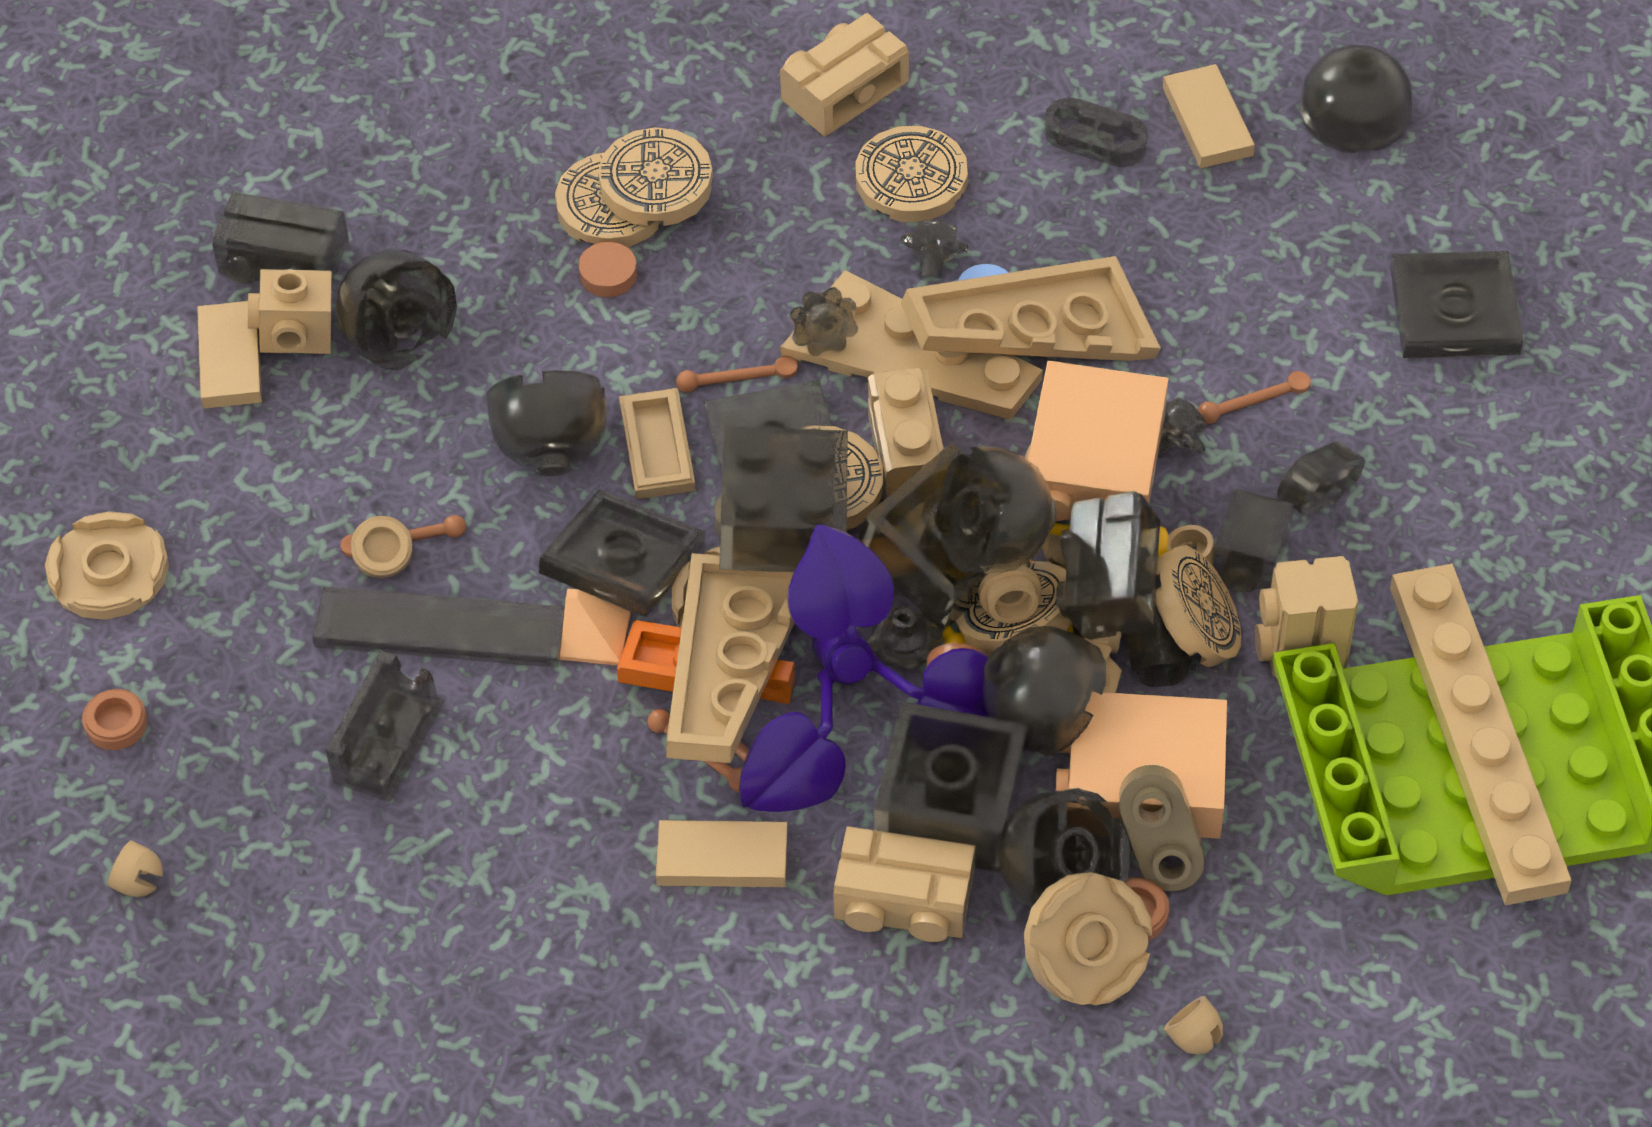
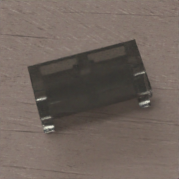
[326,650,444,802]

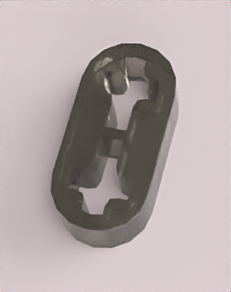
[1044,97,1148,167]
[1277,441,1365,516]

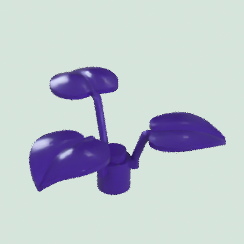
[739,524,1017,812]

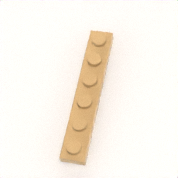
[1390,563,1572,905]

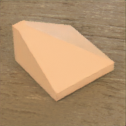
[560,588,631,666]

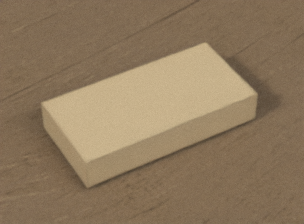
[1163,64,1255,169]
[197,301,262,409]
[619,388,696,499]
[656,820,788,887]

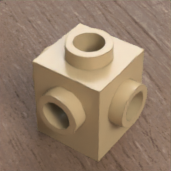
[248,269,332,354]

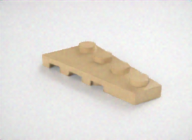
[901,256,1161,361]
[780,270,1043,420]
[666,553,799,763]

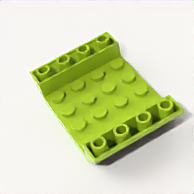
[1272,595,1652,895]

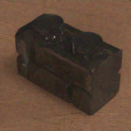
[212,192,349,286]
[1056,491,1160,640]

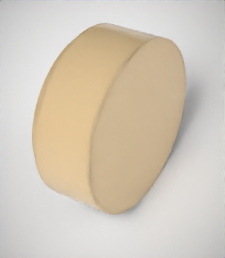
[351,516,413,578]

